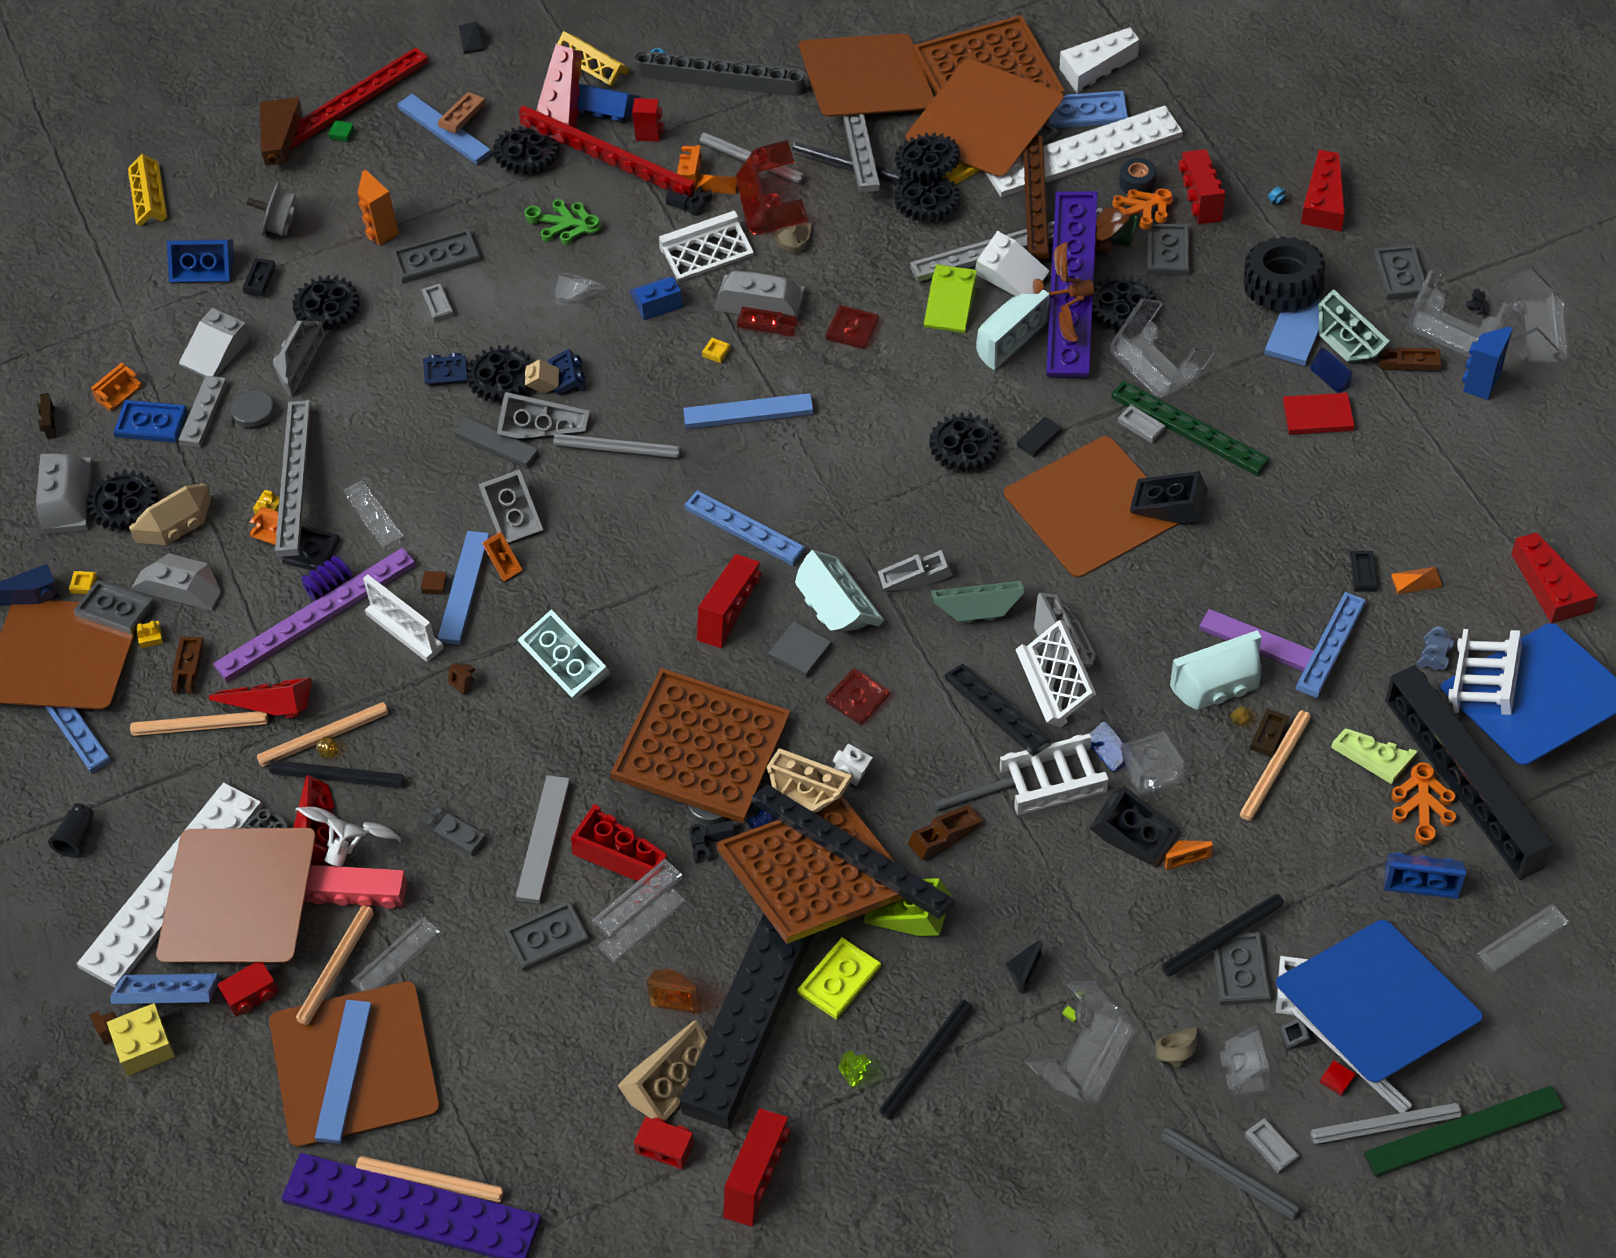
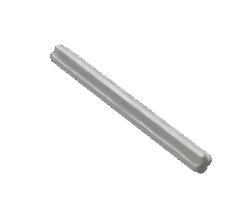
[699,133,804,184]
[553,434,680,458]
[1291,1005,1412,1113]
[1310,1103,1461,1144]

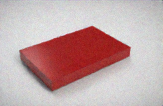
[1282,393,1354,435]

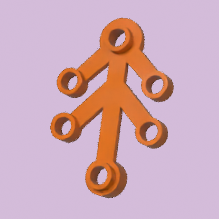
[1112,189,1173,229]
[1391,763,1456,845]

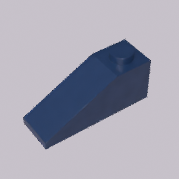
[0,564,60,605]

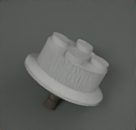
[246,181,299,236]

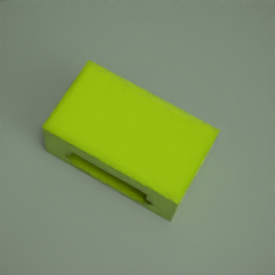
[1063,1006,1080,1023]

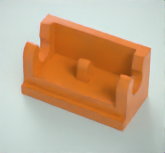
[677,145,702,188]
[91,362,143,412]
[250,507,278,545]

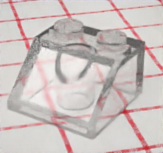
[1121,731,1184,795]
[1220,1025,1270,1098]

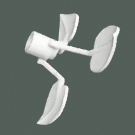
[295,807,402,867]

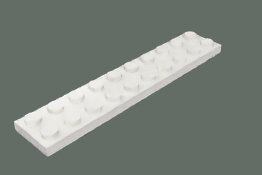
[985,106,1183,198]
[77,783,263,988]

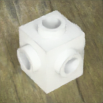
[832,744,873,786]

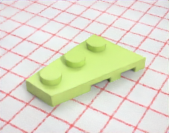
[1331,728,1418,784]

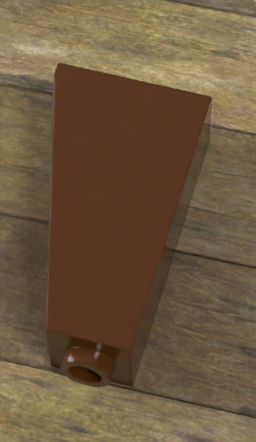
[260,97,303,166]

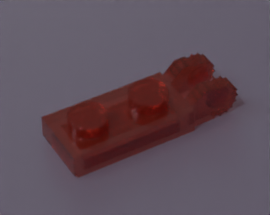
[737,307,798,337]

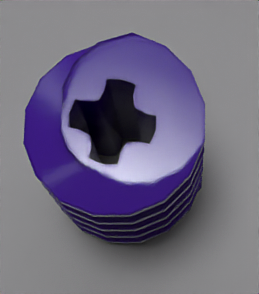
[301,556,353,601]

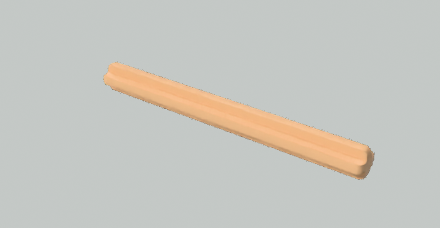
[257,702,388,767]
[1240,710,1311,821]
[130,711,268,736]
[296,905,374,1025]
[356,1156,504,1202]

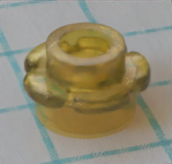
[1229,705,1251,726]
[316,736,337,759]

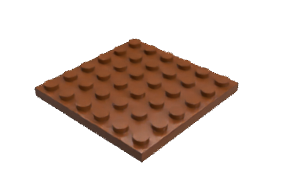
[913,15,1065,96]
[610,668,791,823]
[717,796,904,944]

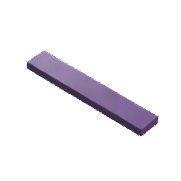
[1199,609,1335,681]

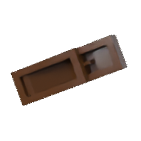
[908,805,983,861]

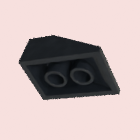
[1130,471,1208,523]
[1089,786,1180,867]

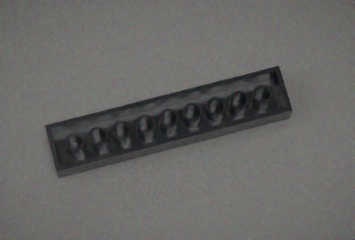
[1385,665,1552,881]
[680,913,813,1130]

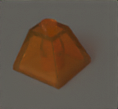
[647,969,700,1014]

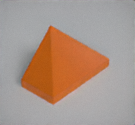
[696,174,739,194]
[482,532,522,581]
[1391,567,1442,594]
[1165,840,1213,870]

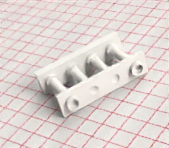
[1449,629,1522,715]
[1000,734,1108,816]

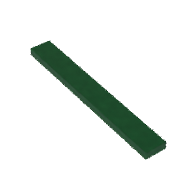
[1111,380,1270,477]
[1364,1085,1563,1178]

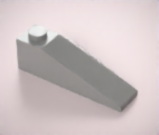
[497,392,589,439]

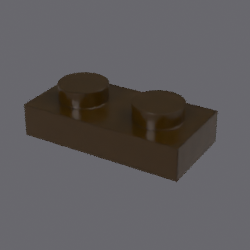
[37,393,56,440]
[1250,708,1289,757]

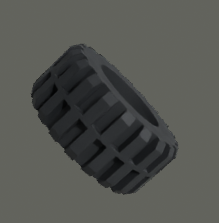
[1244,236,1326,312]

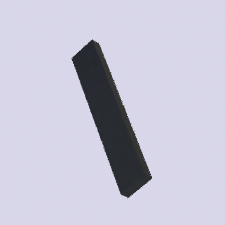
[945,663,1051,756]

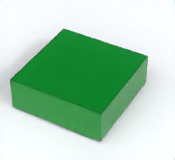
[328,120,354,142]

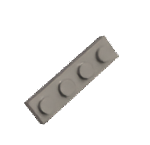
[179,375,227,448]

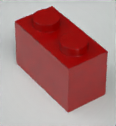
[632,98,664,142]
[217,963,279,1017]
[634,1116,694,1170]

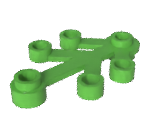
[525,199,602,245]

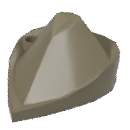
[775,222,811,254]
[1155,1027,1198,1067]

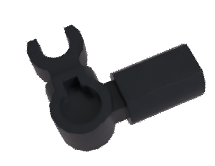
[666,186,712,216]
[689,820,735,864]

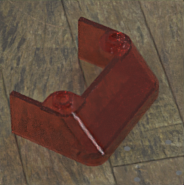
[736,140,808,235]

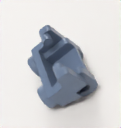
[1417,626,1454,671]

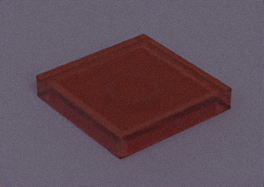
[825,305,879,350]
[825,668,890,726]

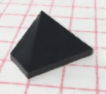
[459,21,483,54]
[1005,941,1043,994]

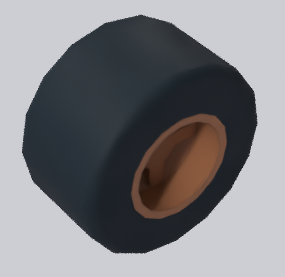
[1119,158,1157,194]

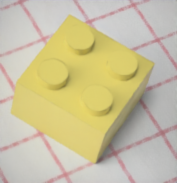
[107,1003,175,1076]

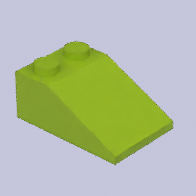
[924,264,977,333]
[864,878,952,936]

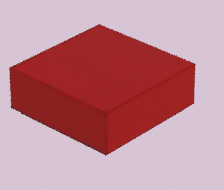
[1320,1060,1356,1096]

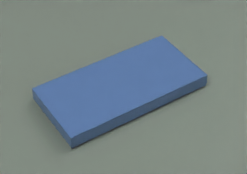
[1048,91,1128,128]
[1264,298,1323,366]
[110,973,221,1004]

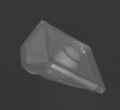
[548,273,608,306]

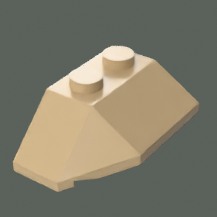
[129,483,211,545]
[767,748,853,813]

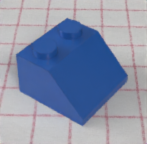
[629,277,683,320]

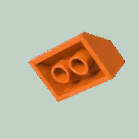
[357,170,399,246]

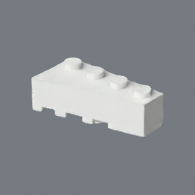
[1060,27,1139,94]

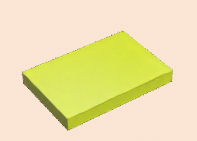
[797,937,881,1020]

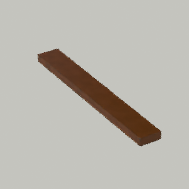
[1023,135,1049,259]

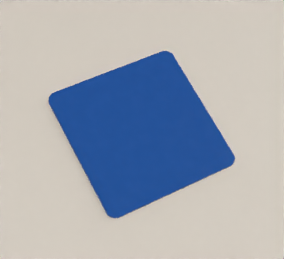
[1441,623,1616,765]
[1276,920,1482,1083]

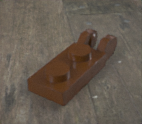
[1379,347,1441,371]
[171,637,204,694]

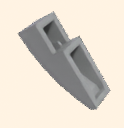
[878,550,953,591]

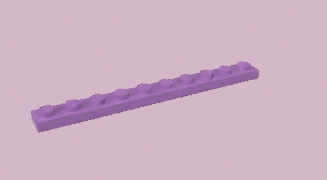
[213,548,416,683]

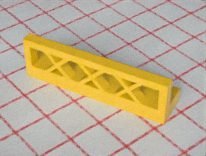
[557,31,630,86]
[128,154,167,226]

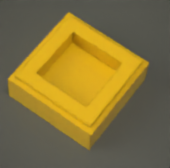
[702,338,731,363]
[69,571,97,594]

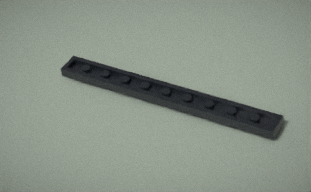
[752,784,955,919]

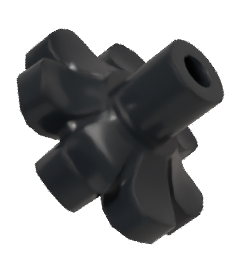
[1466,289,1489,315]

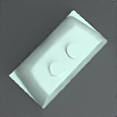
[976,290,1050,371]
[795,550,884,632]
[518,610,611,701]
[1170,630,1262,710]

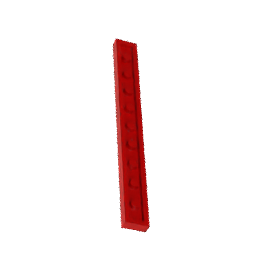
[290,47,429,149]
[519,105,694,198]

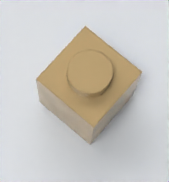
[525,360,559,394]

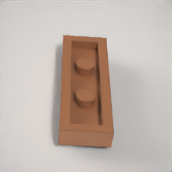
[438,92,485,133]

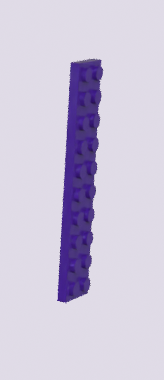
[1046,191,1098,377]
[281,1153,541,1258]

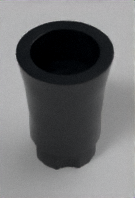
[48,803,94,858]

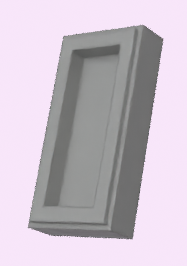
[421,283,454,323]
[1118,405,1166,443]
[1244,1118,1299,1174]

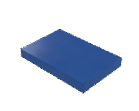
[113,400,188,443]

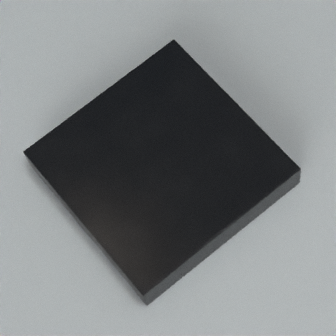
[282,527,340,571]

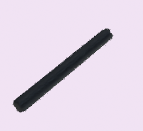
[792,142,903,185]
[269,760,405,788]
[1161,894,1284,977]
[879,999,972,1119]

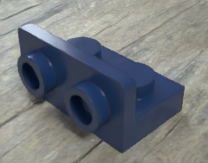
[548,349,587,395]
[423,353,468,385]

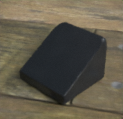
[1279,1018,1316,1049]

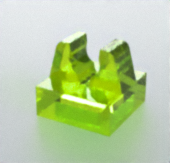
[838,1050,870,1087]

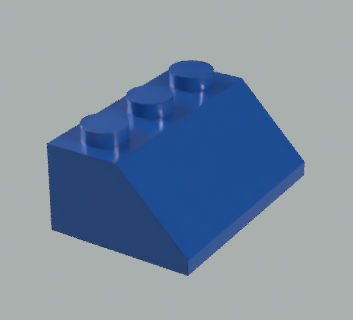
[577,84,640,121]
[167,239,234,282]
[1462,327,1513,400]
[1384,853,1466,899]

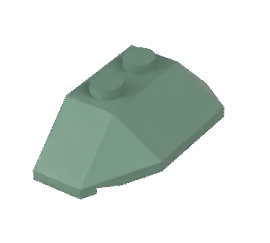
[1318,289,1391,363]
[931,581,1024,623]

